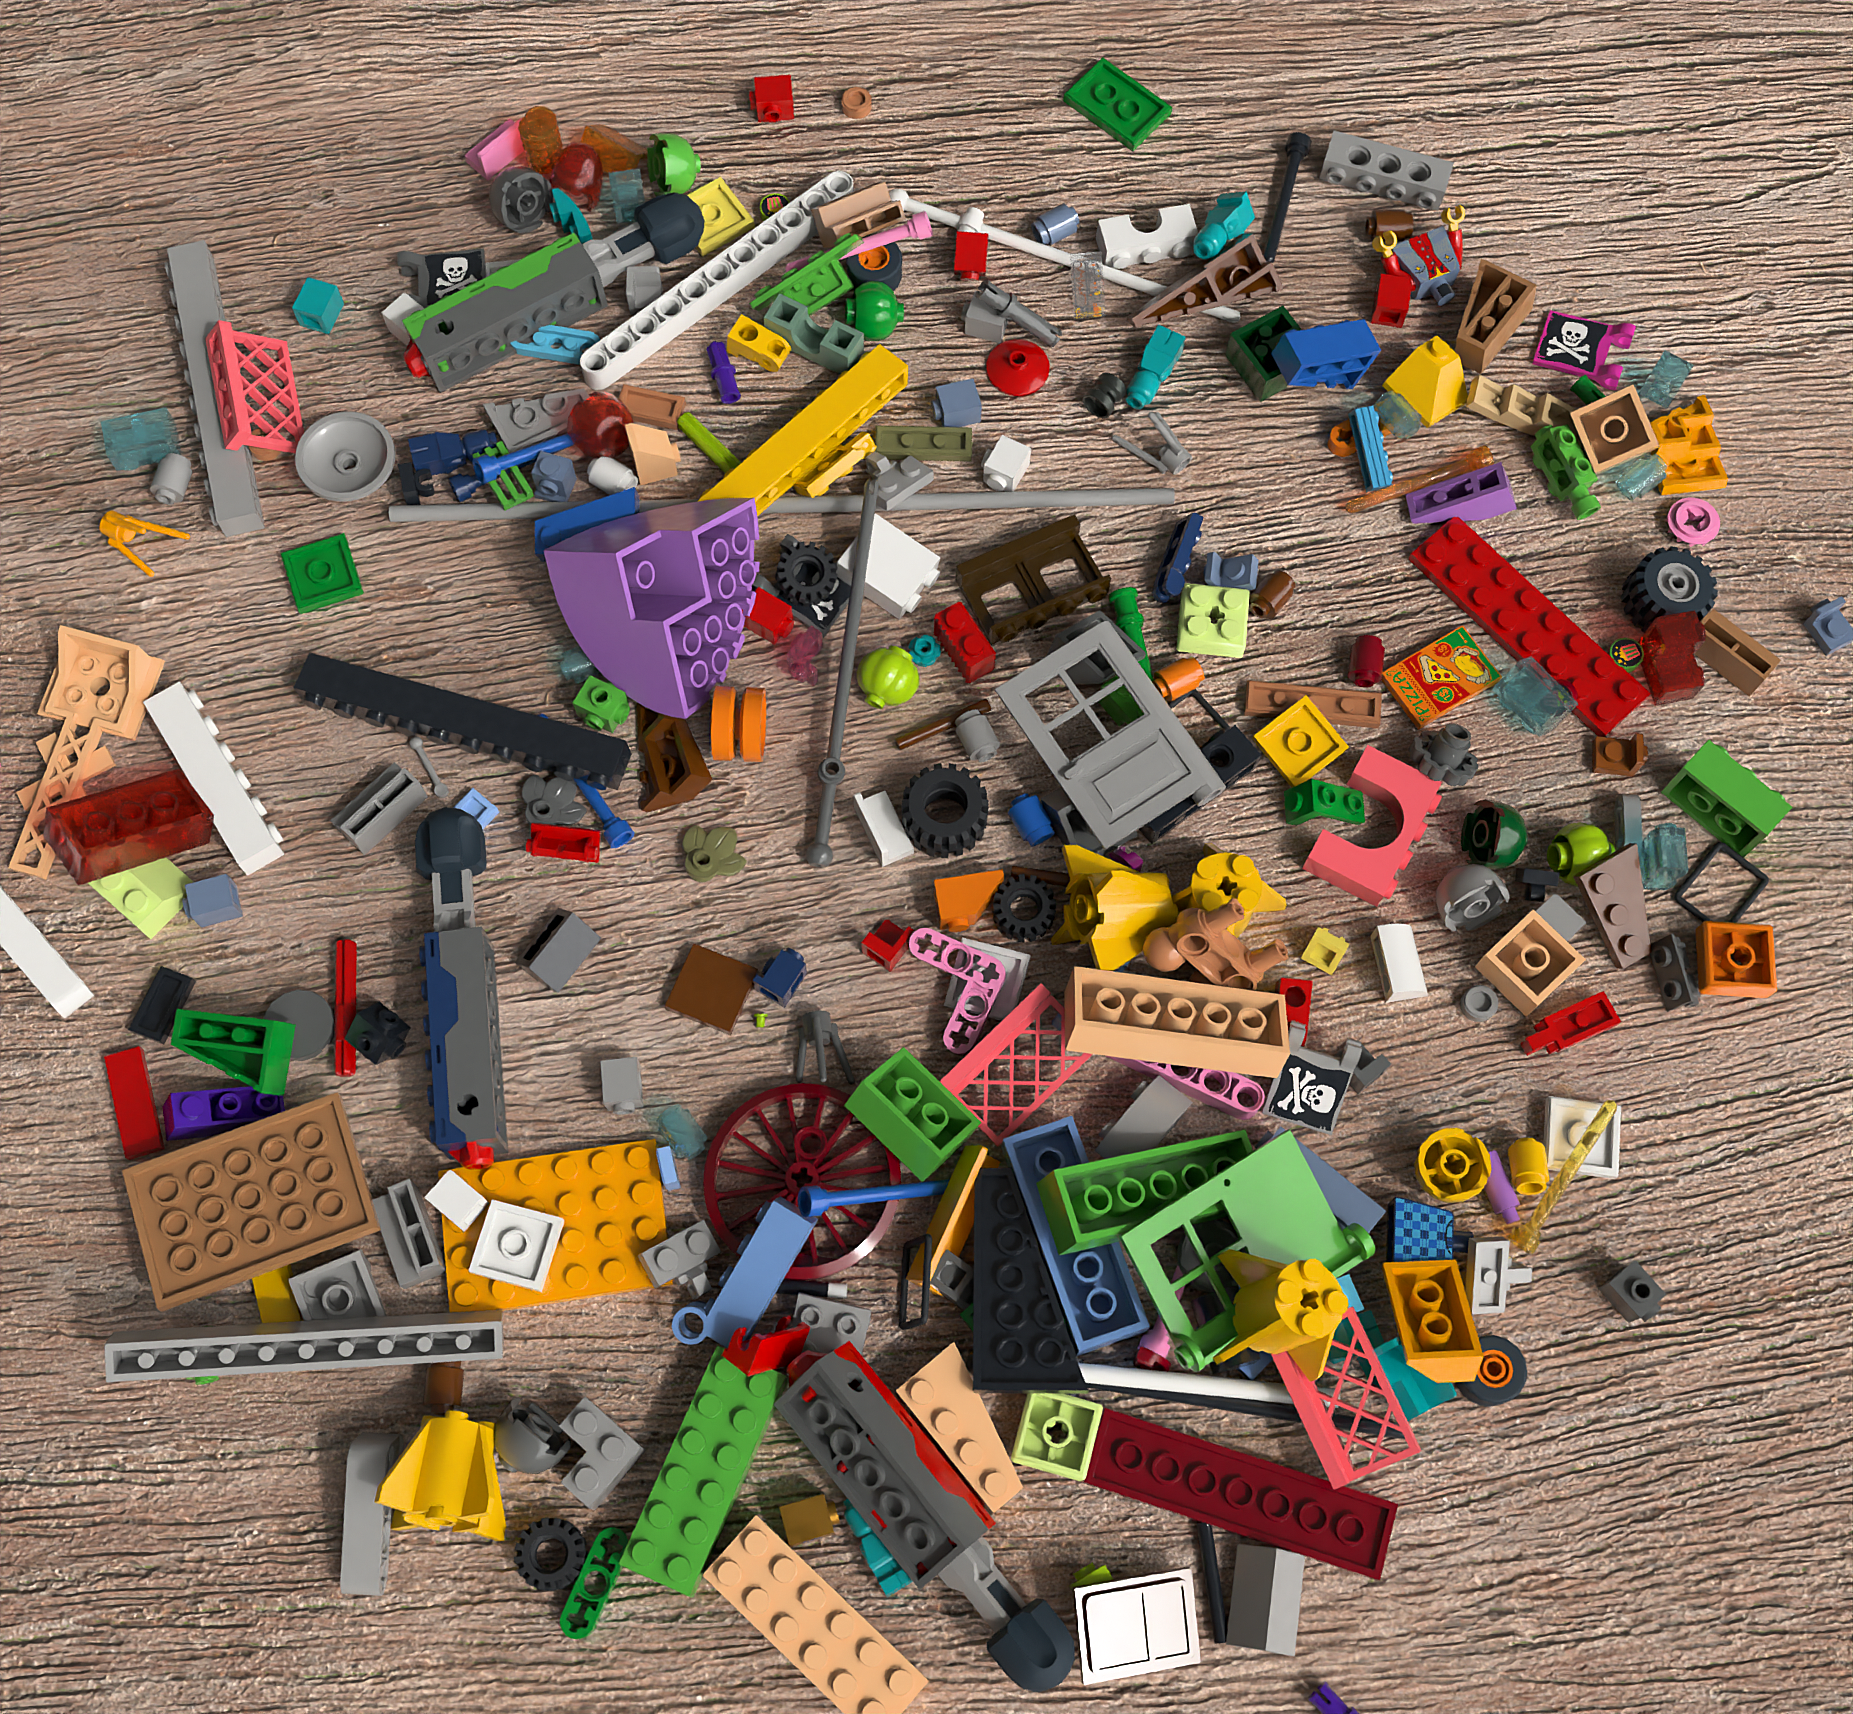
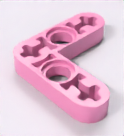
[909,928,1006,1055]

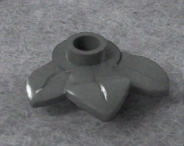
[522,775,587,826]

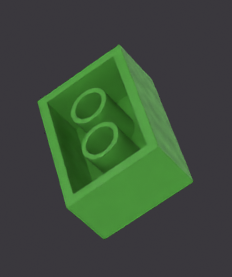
[1661,739,1793,858]
[844,1047,982,1182]

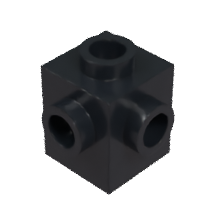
[345,1001,411,1065]

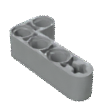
[340,1432,404,1596]

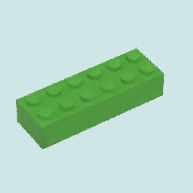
[1036,1130,1253,1255]
[618,1345,788,1598]

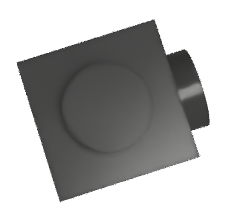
[1598,1260,1667,1323]

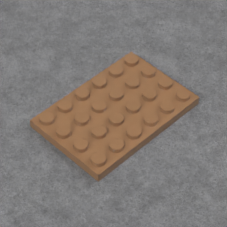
[122,1092,381,1312]

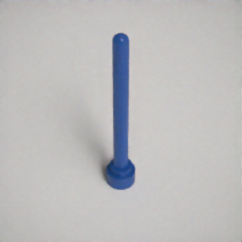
[472,418,620,484]
[537,714,634,848]
[798,1179,950,1217]

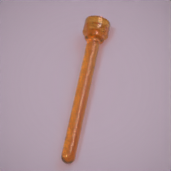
[1345,445,1494,514]

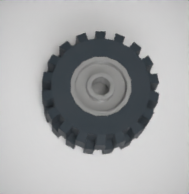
[1621,546,1718,639]

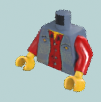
[1372,205,1465,306]

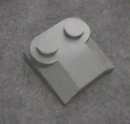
[288,1248,387,1321]

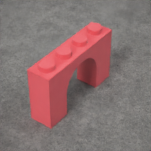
[1302,745,1442,907]

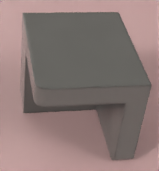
[1333,1040,1392,1094]

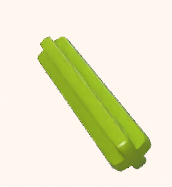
[677,412,741,474]

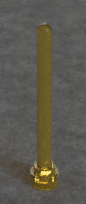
[1507,1100,1617,1255]

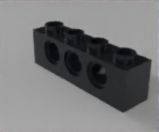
[1139,725,1262,844]

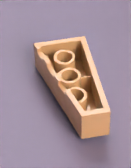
[896,1342,1023,1515]

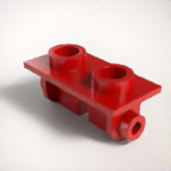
[526,823,600,863]

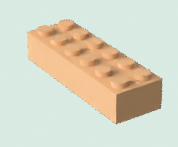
[1064,966,1290,1078]
[702,1515,929,1714]

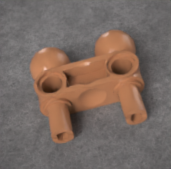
[1143,898,1288,991]

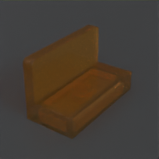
[576,124,647,183]

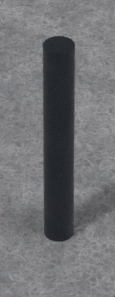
[1196,1522,1228,1644]

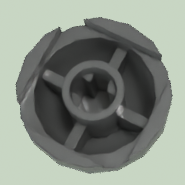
[489,166,553,233]
[494,1398,571,1474]

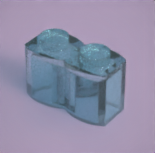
[1639,823,1689,890]

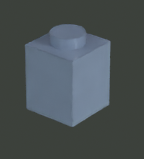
[931,378,982,427]
[182,874,243,928]

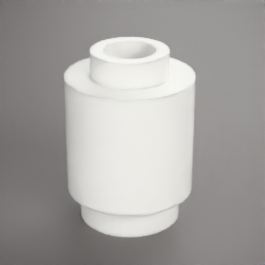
[587,455,638,495]

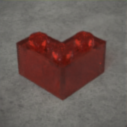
[1638,610,1706,706]

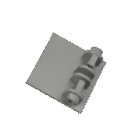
[791,1293,872,1355]

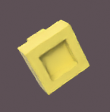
[1301,927,1349,975]

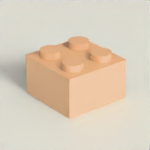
[1570,384,1660,475]
[1475,909,1586,1017]

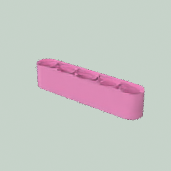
[1106,1056,1265,1120]

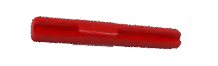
[334,939,357,1077]

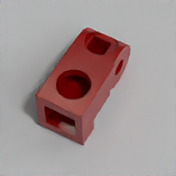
[1275,977,1313,1047]

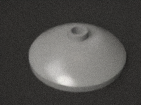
[295,412,395,502]

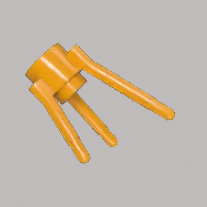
[99,510,190,577]

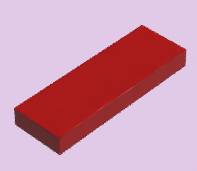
[104,1046,165,1160]

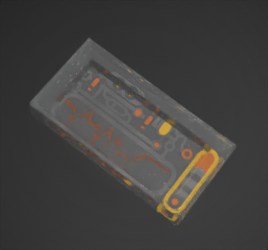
[1070,252,1106,319]

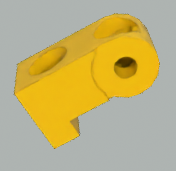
[727,314,791,372]

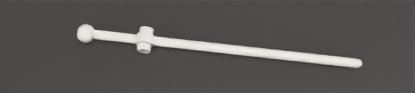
[889,188,1241,323]

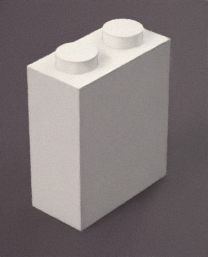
[836,513,940,620]

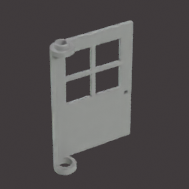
[995,620,1226,850]

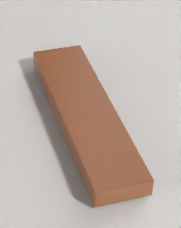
[1244,680,1382,729]

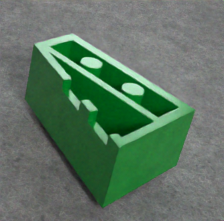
[171,1009,296,1096]

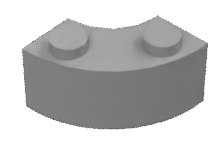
[1095,1075,1193,1159]

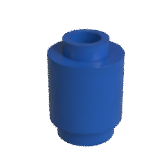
[1007,793,1055,847]

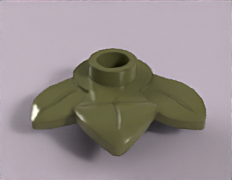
[682,825,747,882]

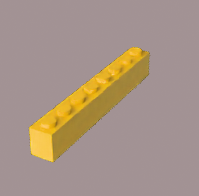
[697,344,908,517]

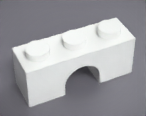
[1096,204,1198,269]

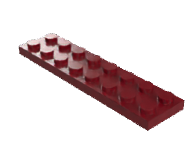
[1083,1408,1398,1581]

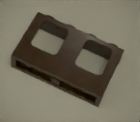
[955,514,1111,645]

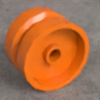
[710,686,766,762]

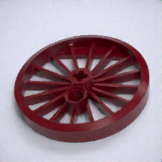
[703,1083,901,1281]

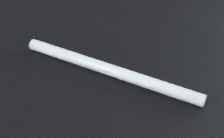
[1078,1363,1340,1408]

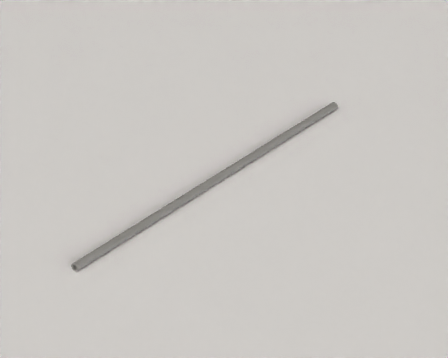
[389,488,1175,522]

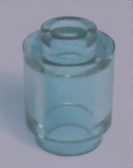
[1374,391,1422,439]
[1616,453,1667,501]
[558,646,601,684]
[656,1104,708,1160]

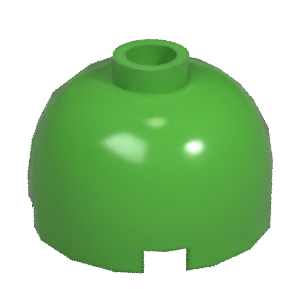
[647,133,701,197]

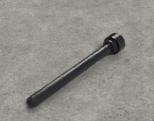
[1263,132,1312,263]

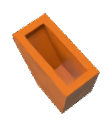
[933,869,1004,932]

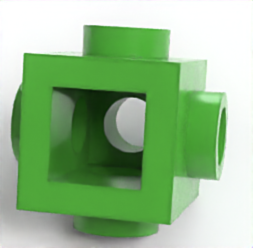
[573,675,630,733]

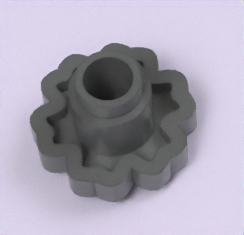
[1409,723,1479,786]

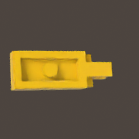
[793,431,877,498]

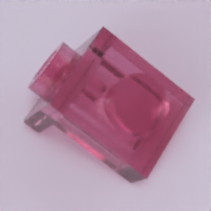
[786,625,823,686]

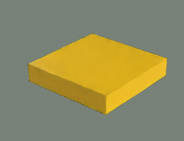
[1252,695,1349,787]

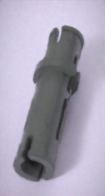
[975,279,1062,348]

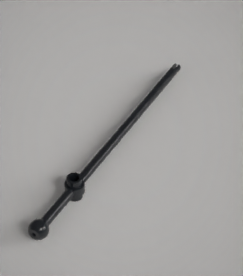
[966,1348,1405,1440]

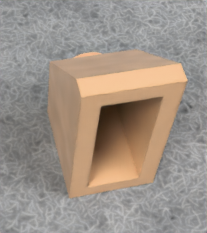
[625,423,681,485]

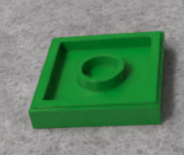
[280,533,365,614]

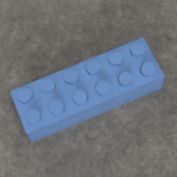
[1001,1116,1150,1356]

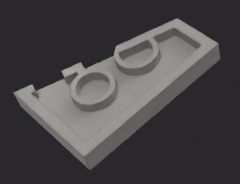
[483,389,600,453]

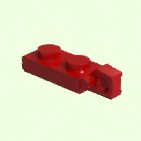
[1520,991,1622,1056]

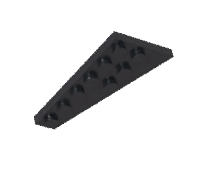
[973,1168,1088,1394]

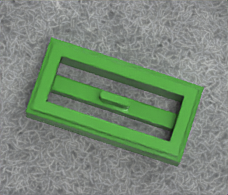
[472,441,534,511]

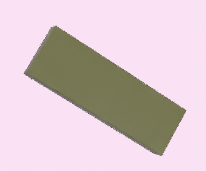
[875,425,972,462]

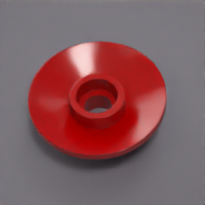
[986,339,1050,396]

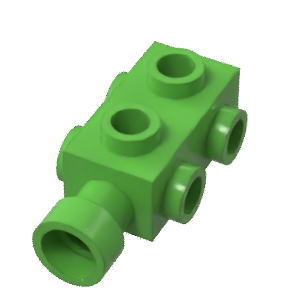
[1530,424,1601,520]

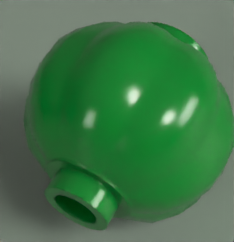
[845,281,904,341]

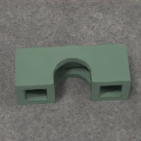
[763,293,864,374]

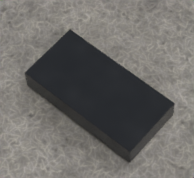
[128,966,196,1045]

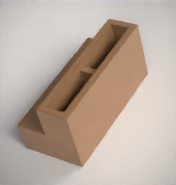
[810,182,906,248]
[1682,608,1781,697]

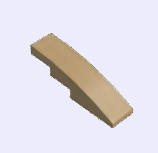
[1466,375,1585,450]

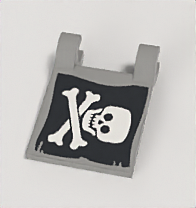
[1262,1020,1362,1135]

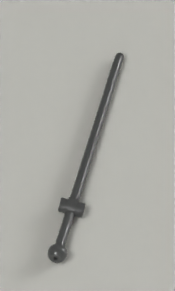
[806,479,879,867]

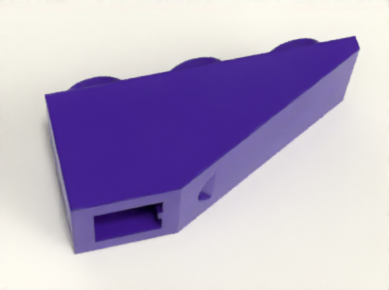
[162,1086,285,1141]

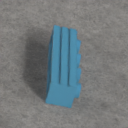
[1348,406,1393,493]

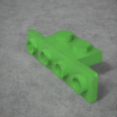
[749,233,864,317]

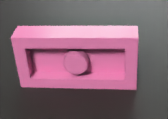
[465,118,533,181]

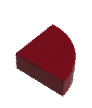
[1132,1346,1171,1372]

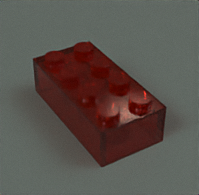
[43,768,214,886]

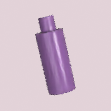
[1484,1150,1520,1225]

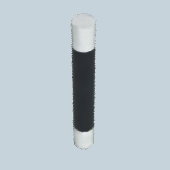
[775,1279,848,1299]

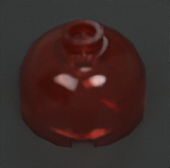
[567,392,635,459]

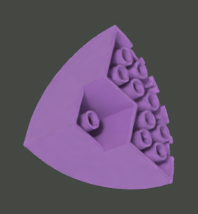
[544,498,760,719]

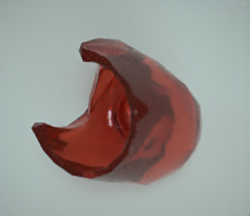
[549,141,603,212]

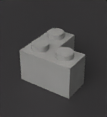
[559,1397,646,1511]

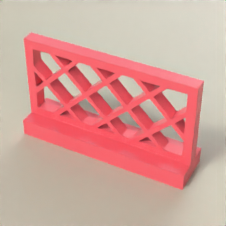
[205,320,304,453]
[939,983,1093,1147]
[1271,1306,1422,1489]

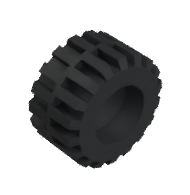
[902,763,989,858]

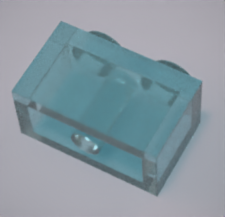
[101,407,182,471]
[1493,656,1579,737]

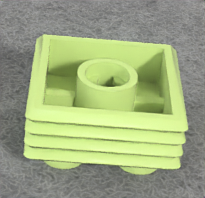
[1177,583,1250,658]
[1011,1393,1103,1481]

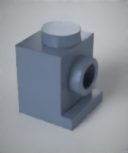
[531,451,577,502]

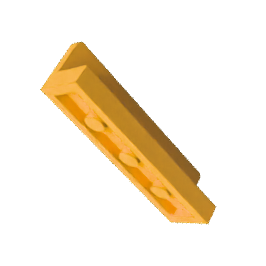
[906,1145,1000,1296]

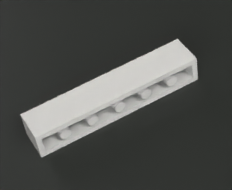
[143,681,284,875]

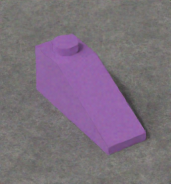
[1405,462,1517,524]

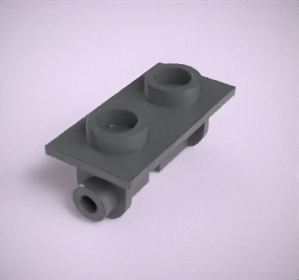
[1650,934,1701,1012]

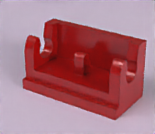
[722,1316,811,1376]

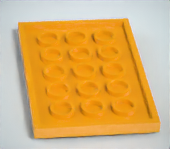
[438,1139,674,1313]

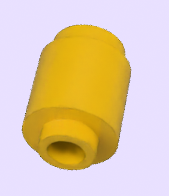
[1508,1138,1549,1195]

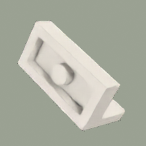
[853,790,914,867]

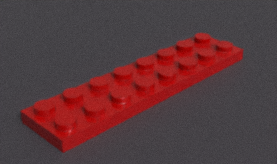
[1408,517,1651,737]

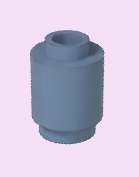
[1031,203,1080,246]

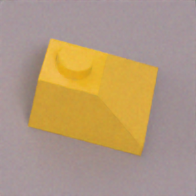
[1382,336,1468,428]

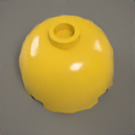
[1414,1128,1492,1203]

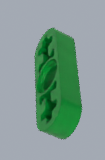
[560,1528,630,1639]

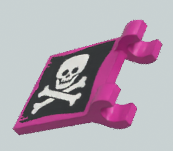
[1532,310,1636,390]

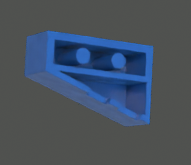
[1271,319,1381,389]
[535,487,640,561]

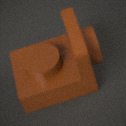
[1592,733,1648,777]

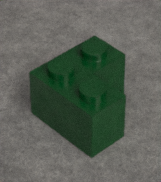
[1225,305,1301,402]

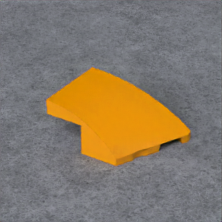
[1650,395,1728,496]

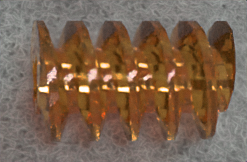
[518,106,566,174]

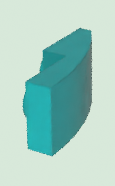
[549,188,593,244]

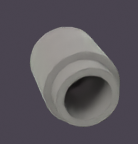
[150,453,192,505]
[955,710,1000,762]

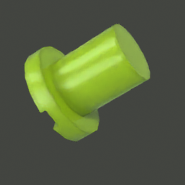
[754,1013,768,1028]

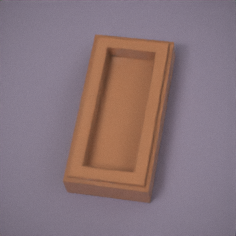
[614,384,686,430]

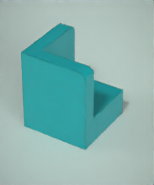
[292,278,344,334]

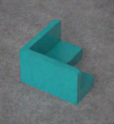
[1356,1336,1457,1421]

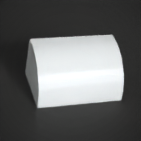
[1370,924,1428,1003]

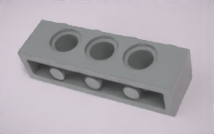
[1319,130,1454,211]

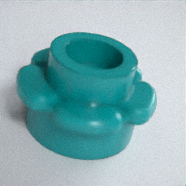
[908,635,941,667]

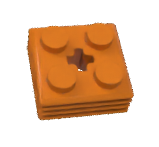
[1695,921,1777,998]

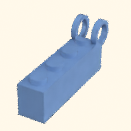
[672,1196,818,1348]

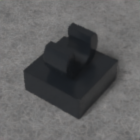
[398,462,435,505]
[1515,868,1560,902]

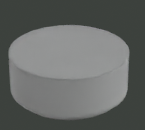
[1460,985,1498,1022]

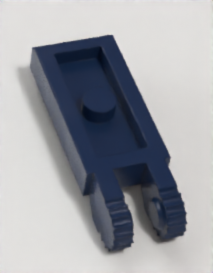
[1151,512,1204,603]

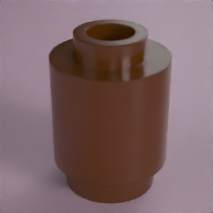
[1365,209,1414,242]
[1249,570,1295,619]
[423,1361,464,1415]

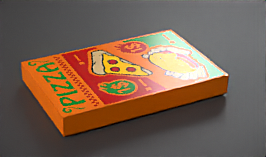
[1381,625,1502,730]

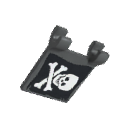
[397,248,486,309]
[751,534,851,638]

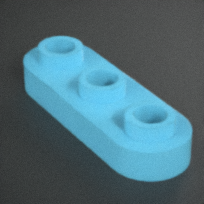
[510,325,600,365]

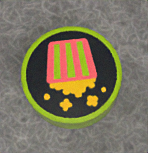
[760,193,790,221]

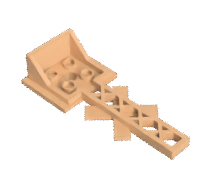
[8,625,165,880]

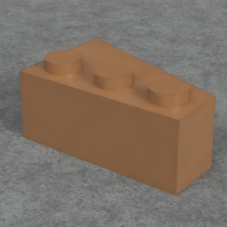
[1455,258,1537,374]

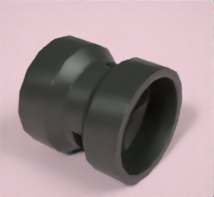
[1082,373,1127,419]

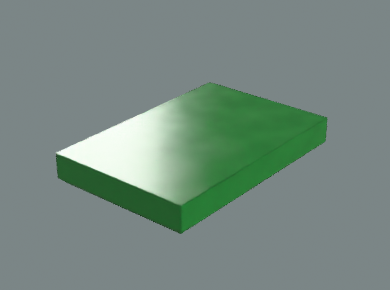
[1063,57,1173,152]

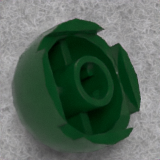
[1461,799,1528,869]

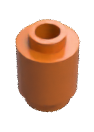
[1152,657,1205,702]

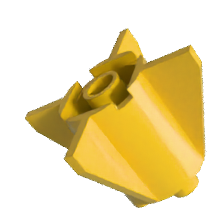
[1172,843,1287,938]
[1051,845,1179,971]
[1213,1249,1349,1382]
[375,1410,506,1541]

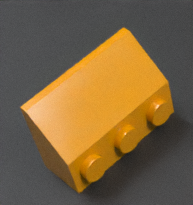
[1382,1260,1484,1383]

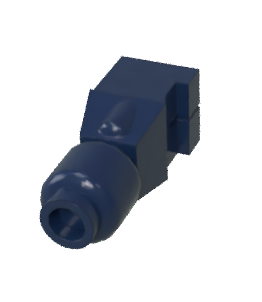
[408,429,498,476]

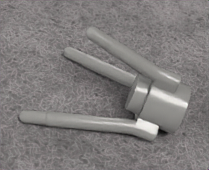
[1112,412,1193,475]

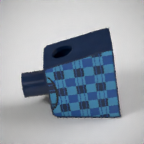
[1386,1197,1474,1262]

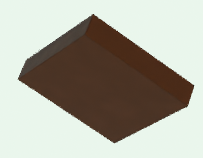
[665,943,759,1036]

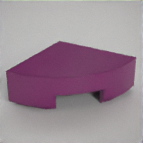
[1109,846,1143,872]

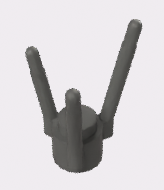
[796,1011,855,1085]

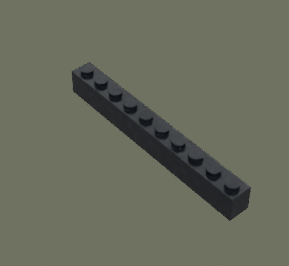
[293,652,632,790]

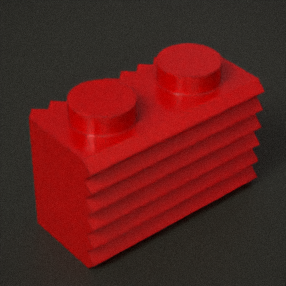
[934,602,996,684]

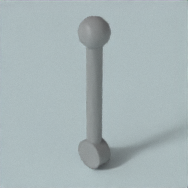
[409,737,449,798]

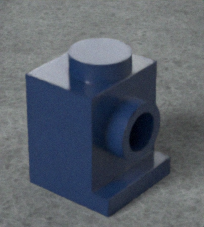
[753,948,807,1008]

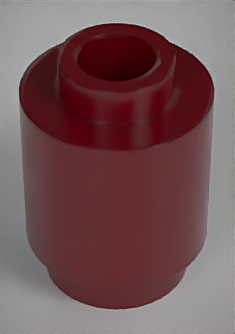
[1348,635,1385,688]

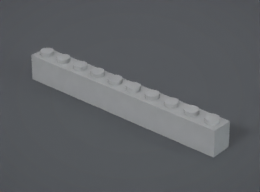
[165,240,265,537]
[105,1310,504,1382]

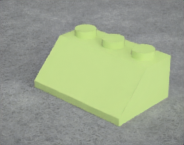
[64,824,194,939]

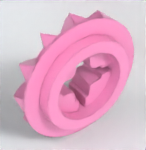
[1665,497,1720,547]

